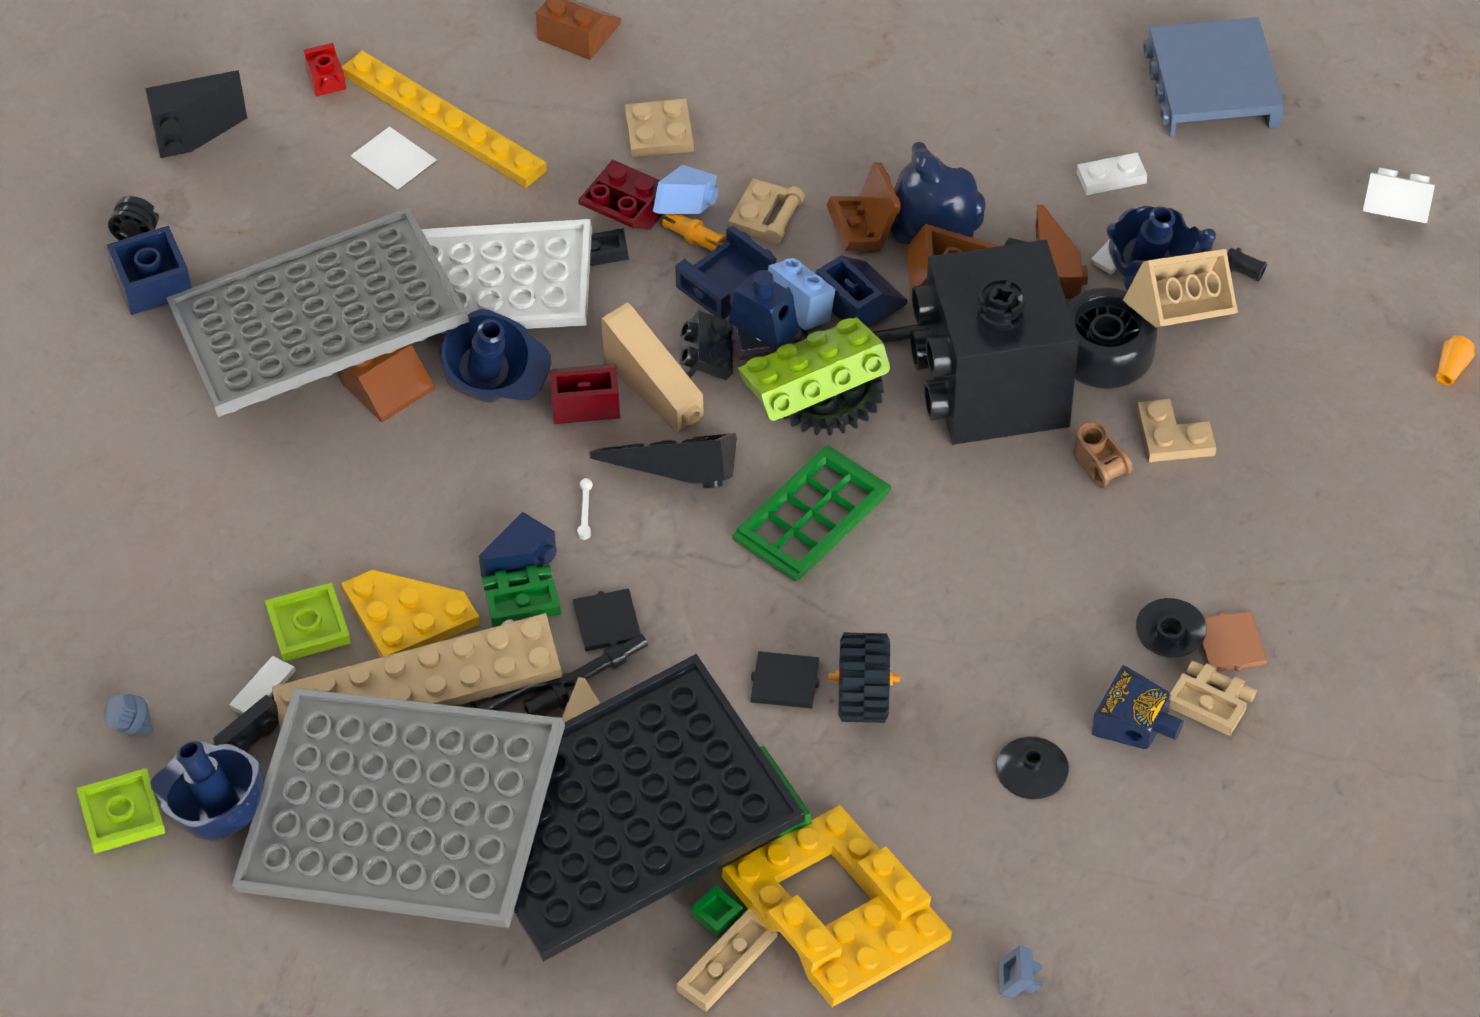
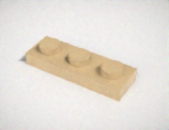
[677,909,778,1012]

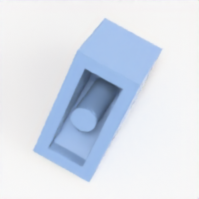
[653,165,718,214]

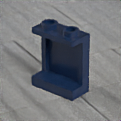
[675,225,776,319]

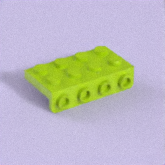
[737,317,890,421]

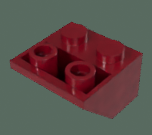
[578,159,663,229]
[549,363,620,424]

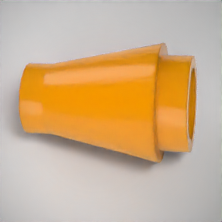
[1435,335,1475,386]

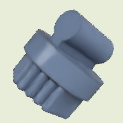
[104,694,152,735]

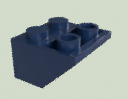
[816,255,908,328]

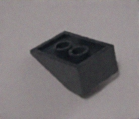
[145,70,247,158]

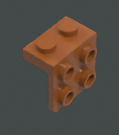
[826,162,901,251]

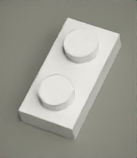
[1076,152,1147,195]

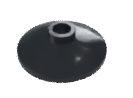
[1136,598,1207,658]
[996,737,1069,799]

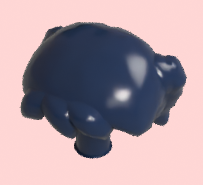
[890,142,986,244]
[1106,206,1216,291]

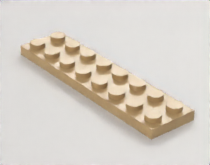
[272,613,563,730]

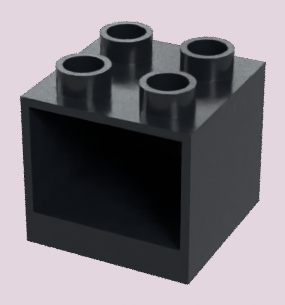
[910,240,1079,445]

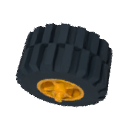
[828,632,900,723]

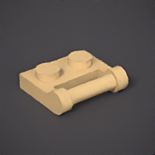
[728,178,806,244]

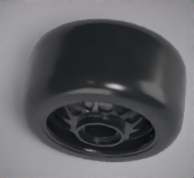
[1067,288,1157,389]

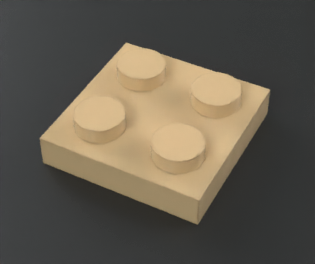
[625,98,694,158]

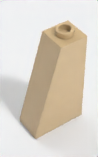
[601,302,704,432]

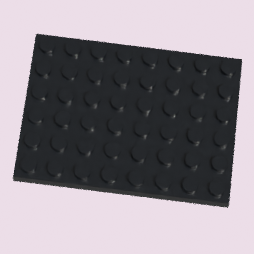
[514,654,805,962]

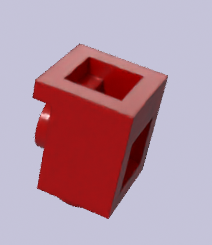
[303,43,346,97]

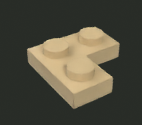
[1136,399,1216,462]

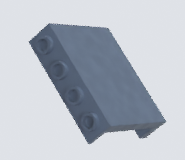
[1143,17,1284,137]

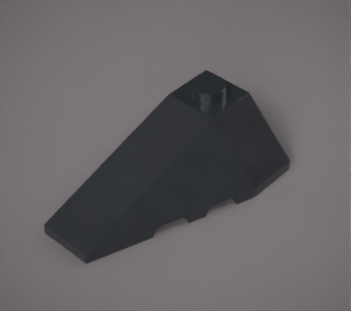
[589,433,737,488]

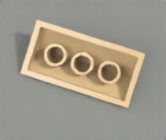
[1123,249,1238,328]

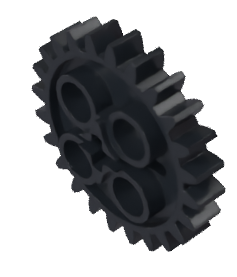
[783,376,884,436]

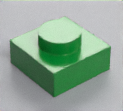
[690,885,743,938]

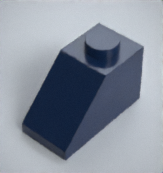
[479,512,557,577]

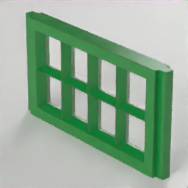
[732,445,891,582]

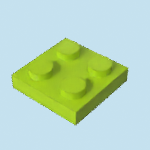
[265,582,351,662]
[76,768,166,854]

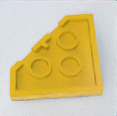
[341,570,480,657]

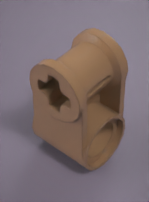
[1074,422,1133,488]

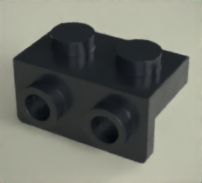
[680,310,733,380]

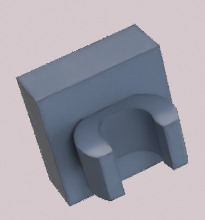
[999,945,1043,998]

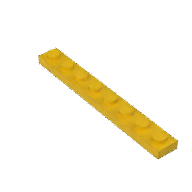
[342,50,547,188]

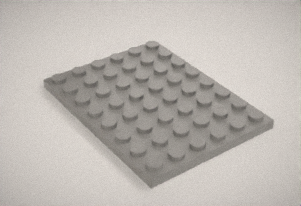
[166,207,470,417]
[232,688,565,928]

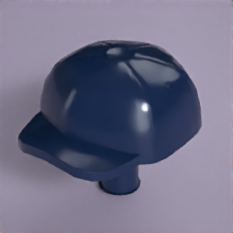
[439,309,551,402]
[150,741,264,841]

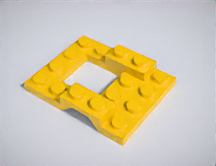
[721,805,952,1008]

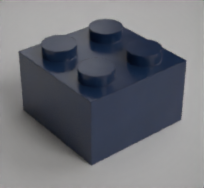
[107,225,192,315]

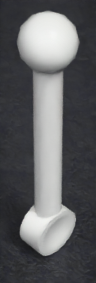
[577,478,593,540]

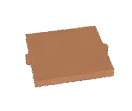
[1202,611,1267,671]

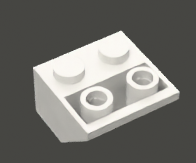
[1363,167,1435,223]

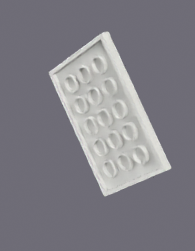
[421,219,592,334]

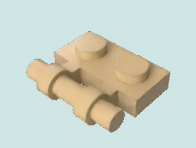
[1169,660,1257,736]

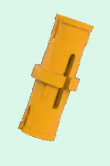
[662,214,726,251]

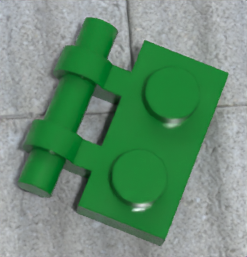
[482,564,561,627]

